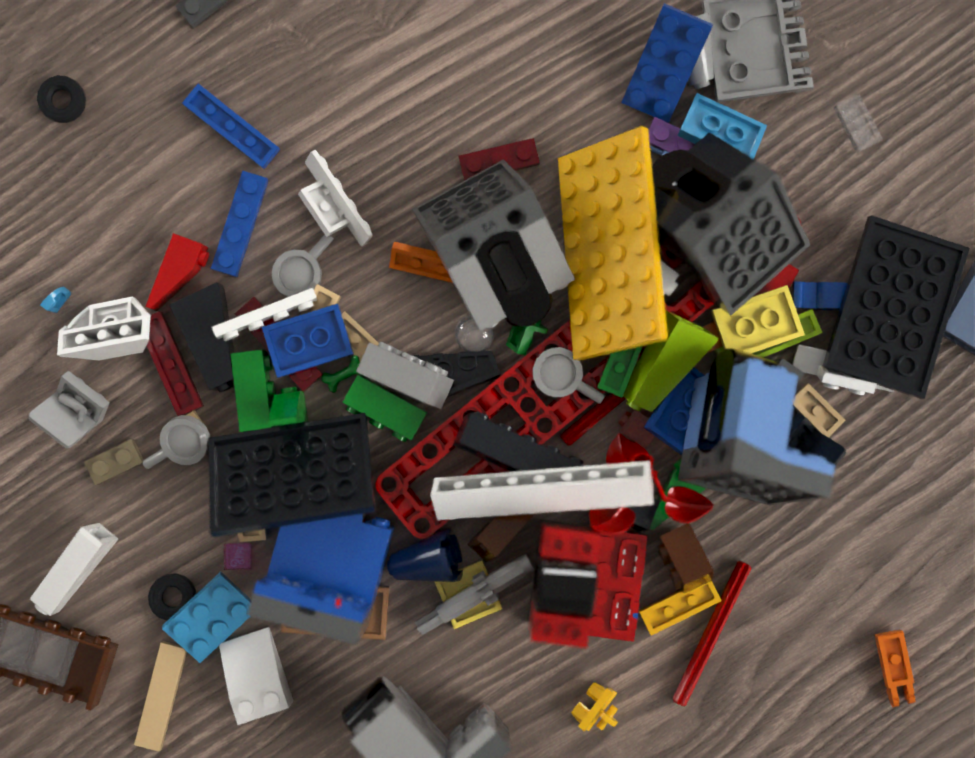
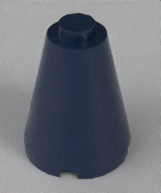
[387,529,463,582]

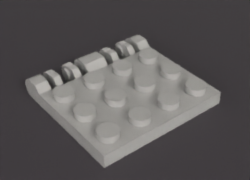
[701,0,814,102]

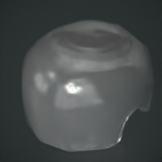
[454,313,494,352]

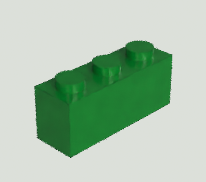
[231,350,276,432]
[342,375,428,442]

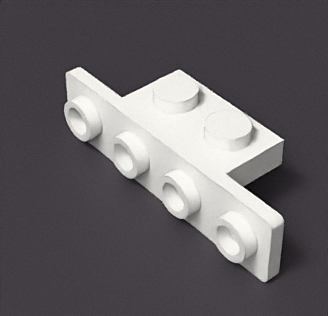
[298,150,373,247]
[792,344,894,395]

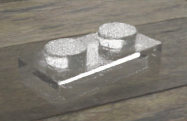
[834,94,883,153]

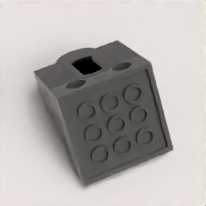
[652,132,811,315]

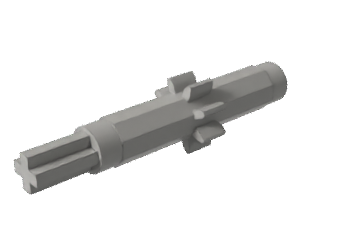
[415,553,536,635]

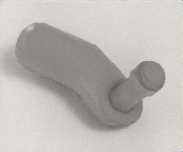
[58,393,87,422]

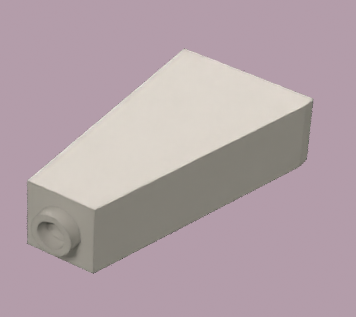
[30,523,118,616]

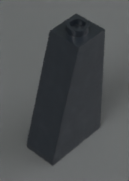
[170,282,234,393]

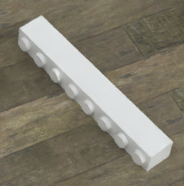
[431,461,654,520]

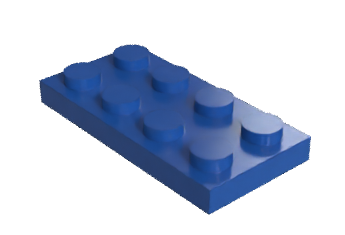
[621,3,713,123]

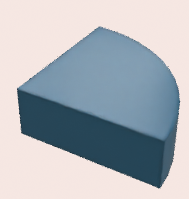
[40,287,72,313]

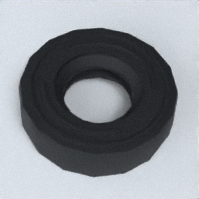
[37,75,86,123]
[148,573,196,621]

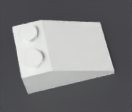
[219,627,293,725]

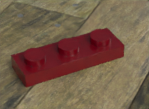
[458,138,540,181]

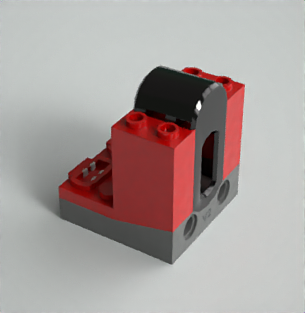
[527,519,647,648]

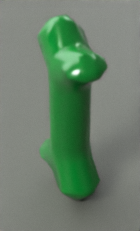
[321,355,363,393]

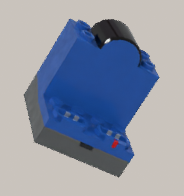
[247,512,396,645]

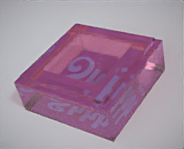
[223,543,252,570]

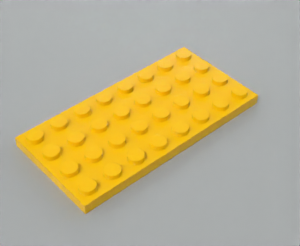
[558,126,668,361]

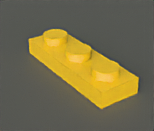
[639,581,722,636]

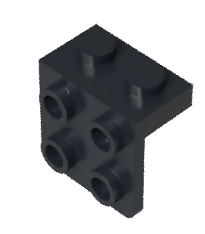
[787,413,846,468]

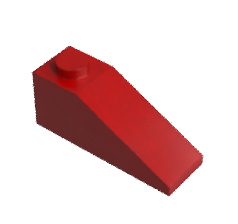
[145,233,209,311]

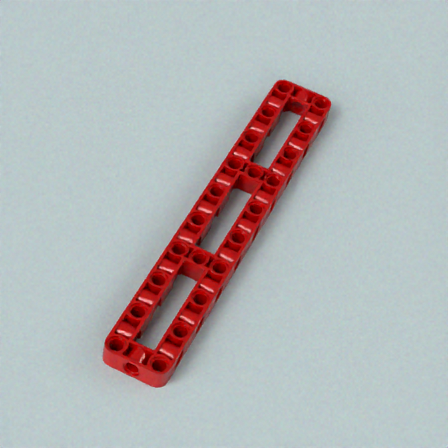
[375,217,802,539]

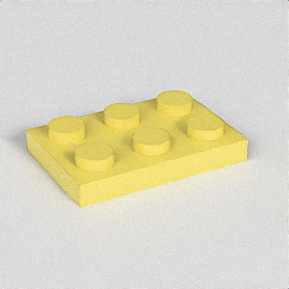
[711,285,805,361]

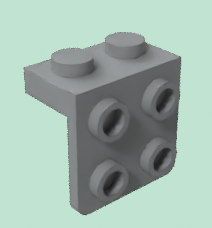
[28,371,110,448]

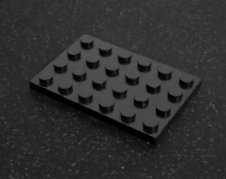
[822,215,970,399]
[209,413,375,537]

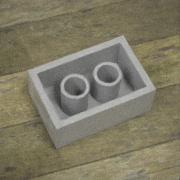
[356,342,454,409]

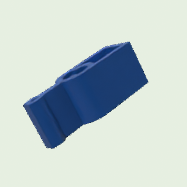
[792,282,847,311]

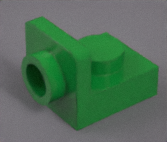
[506,315,548,356]

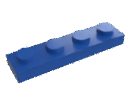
[182,83,280,169]
[211,171,269,277]

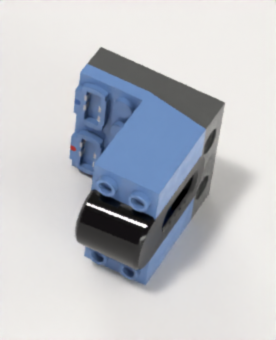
[678,348,835,506]

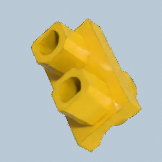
[571,682,618,732]

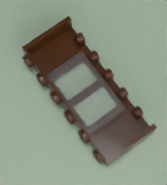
[0,604,119,711]

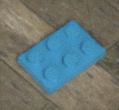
[677,93,767,158]
[162,572,251,663]

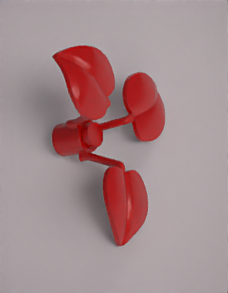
[589,433,714,535]

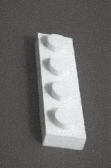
[212,288,317,341]

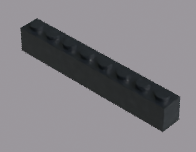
[453,412,660,531]

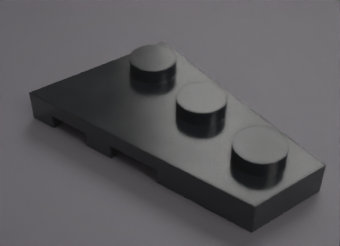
[412,350,501,397]

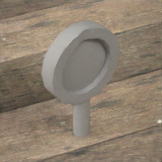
[272,234,334,297]
[533,347,605,404]
[143,415,211,469]

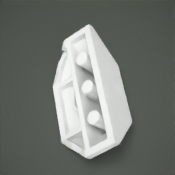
[57,296,150,360]

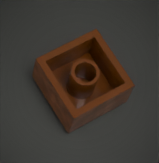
[658,523,714,594]

